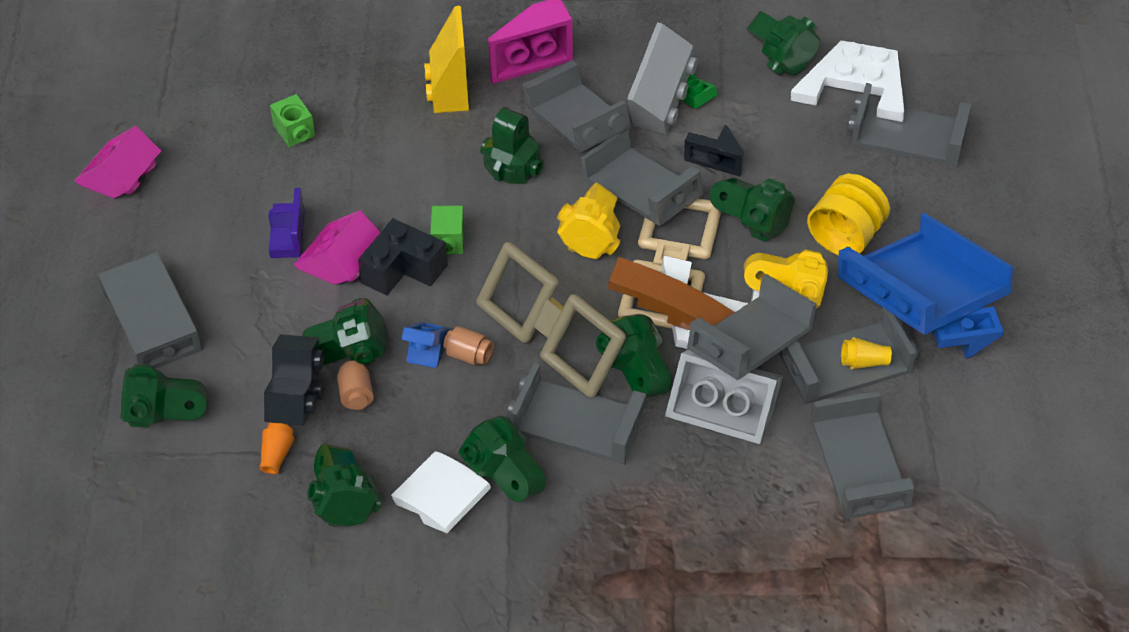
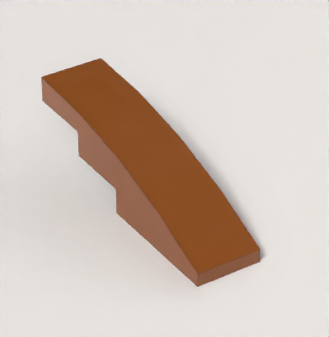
[608,257,735,330]

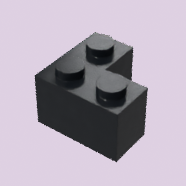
[358,218,447,296]
[264,334,324,426]

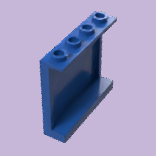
[838,213,1013,335]

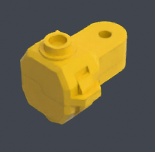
[557,182,620,260]
[744,249,828,309]

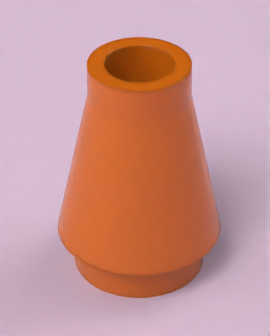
[259,422,295,475]

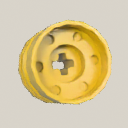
[807,173,890,255]

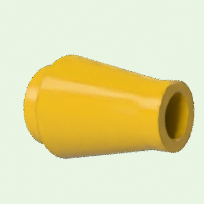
[841,337,892,370]

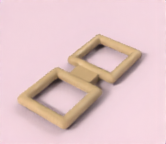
[618,198,722,329]

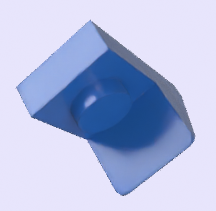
[932,306,1004,358]
[402,322,451,368]

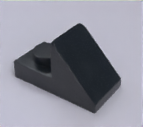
[684,125,744,177]

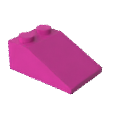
[488,0,573,84]

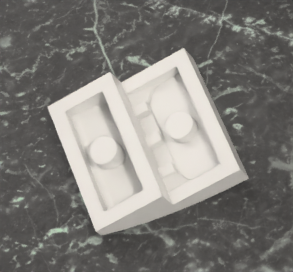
[391,451,491,533]

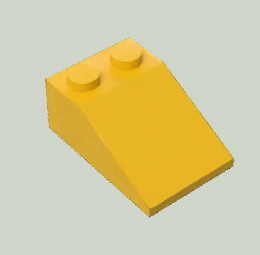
[424,6,469,113]

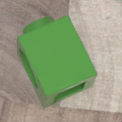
[270,94,315,147]
[430,206,464,255]

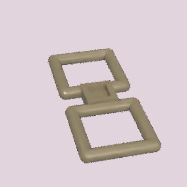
[476,242,626,398]

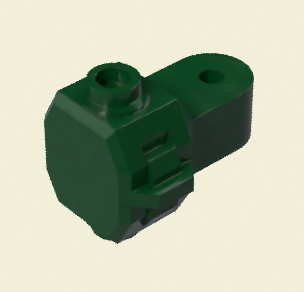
[746,11,820,76]
[480,107,544,184]
[710,178,795,242]
[302,298,387,365]
[595,313,671,398]
[120,364,207,428]
[458,416,545,502]
[307,444,381,527]

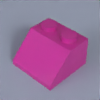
[74,125,161,198]
[294,210,381,285]

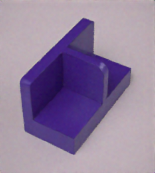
[268,188,305,258]

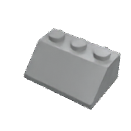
[627,22,698,135]
[665,350,783,444]

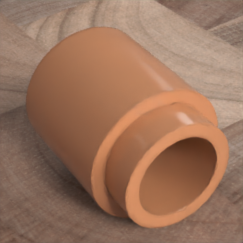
[443,326,494,366]
[337,361,374,410]

